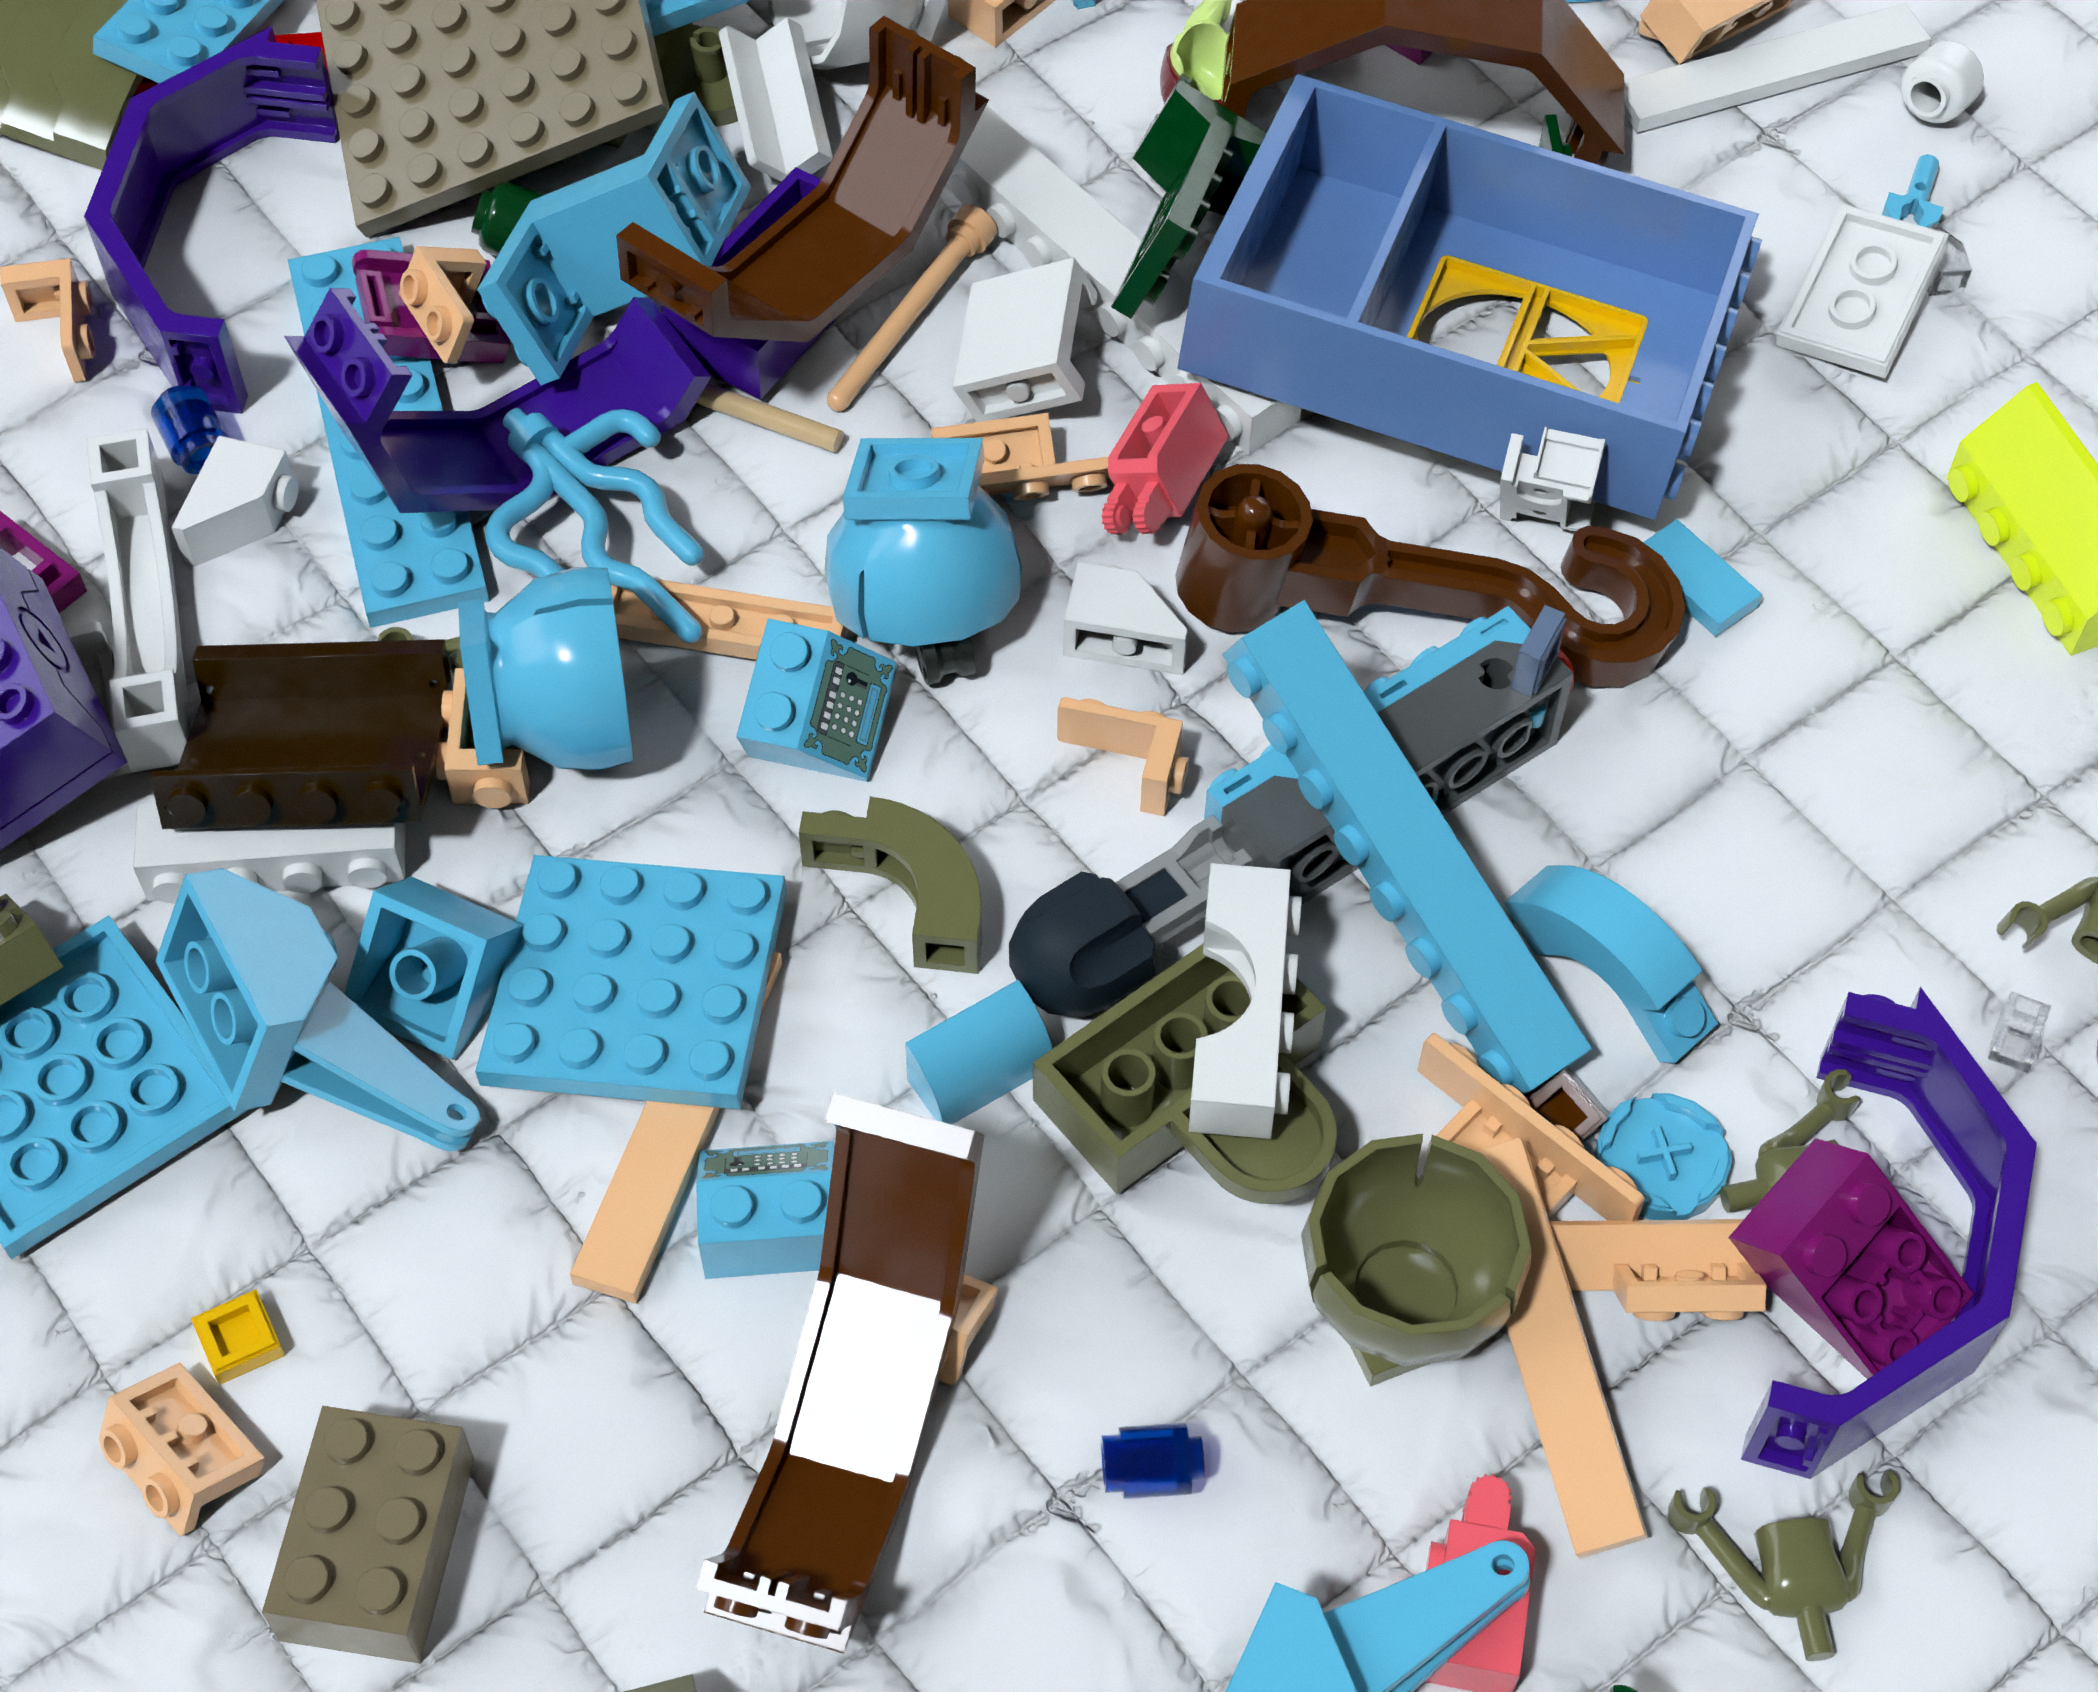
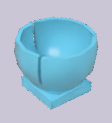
[824,438,1022,646]
[458,567,633,770]

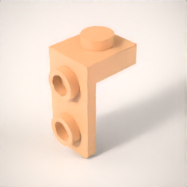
[399,246,487,364]
[0,258,95,382]
[436,668,530,808]
[1057,697,1189,816]

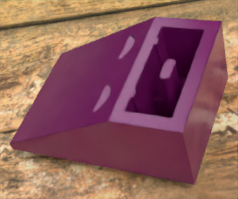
[1728,1138,1974,1379]

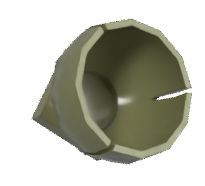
[1301,1133,1531,1387]

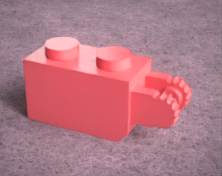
[1101,383,1229,535]
[1425,1474,1536,1692]

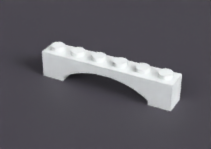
[86,428,191,773]

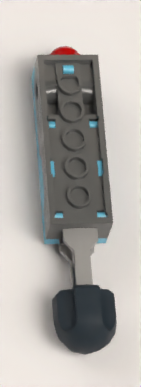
[1008,606,1575,1017]

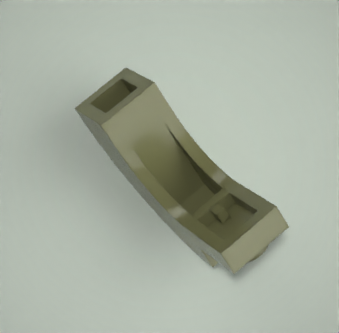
[799,796,982,974]

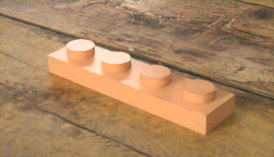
[611,579,848,660]

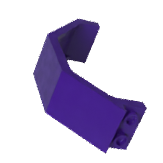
[84,26,339,414]
[284,288,711,513]
[1741,986,2037,1479]

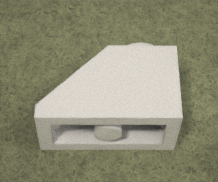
[171,436,299,566]
[1063,561,1188,675]

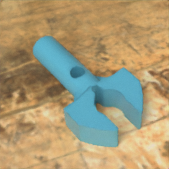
[1882,154,1944,230]

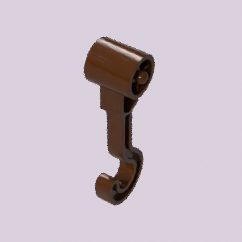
[1175,464,1685,687]

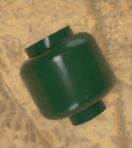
[471,182,544,256]

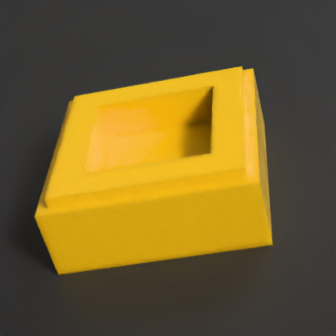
[191,1289,285,1385]

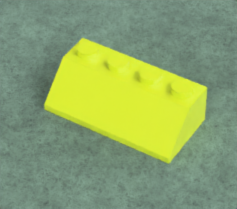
[1946,382,2098,656]

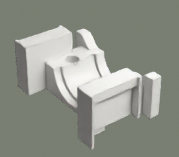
[1500,427,1605,531]

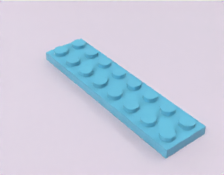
[288,237,489,628]

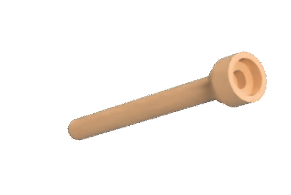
[827,204,997,411]

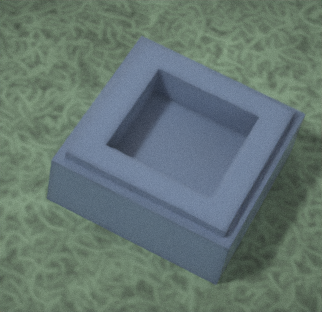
[1511,605,1567,697]

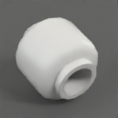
[1900,41,1984,123]

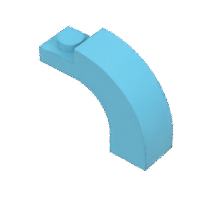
[1504,865,1718,1063]

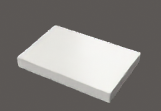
[1776,203,1949,378]

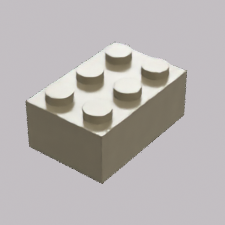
[262,1405,474,1664]

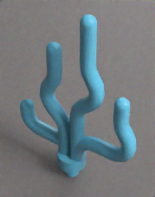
[485,408,704,643]

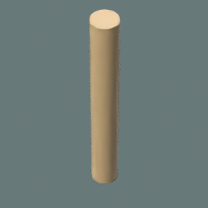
[696,383,844,453]

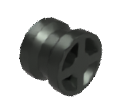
[914,637,976,685]

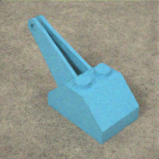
[155,868,480,1151]
[1225,1540,1530,1692]

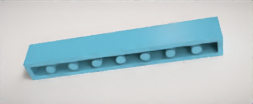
[1222,600,1592,1094]

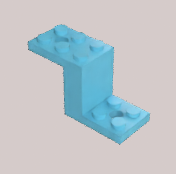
[477,92,751,385]

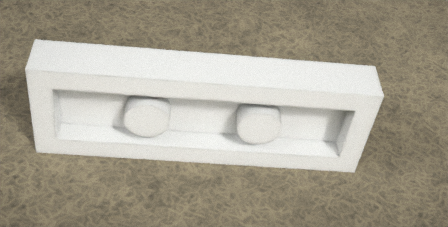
[719,17,833,182]

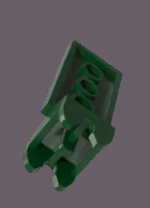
[1111,73,1270,319]

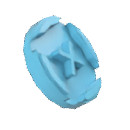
[1594,1093,1732,1220]

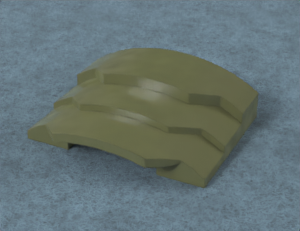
[0,0,144,170]

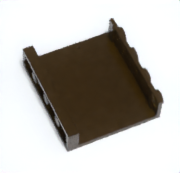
[150,639,453,829]

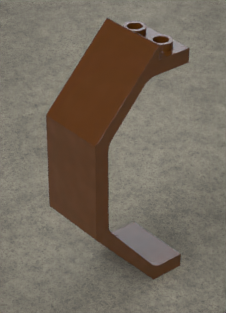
[1221,0,1625,166]
[616,16,989,342]
[696,1093,984,1654]

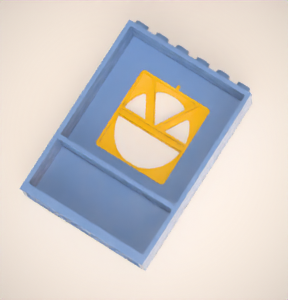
[1177,74,1762,520]

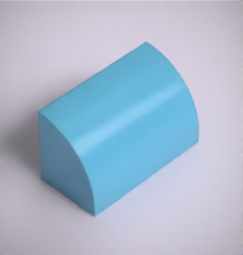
[905,980,1053,1124]

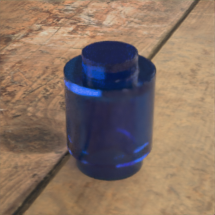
[151,385,227,474]
[1101,1422,1205,1499]

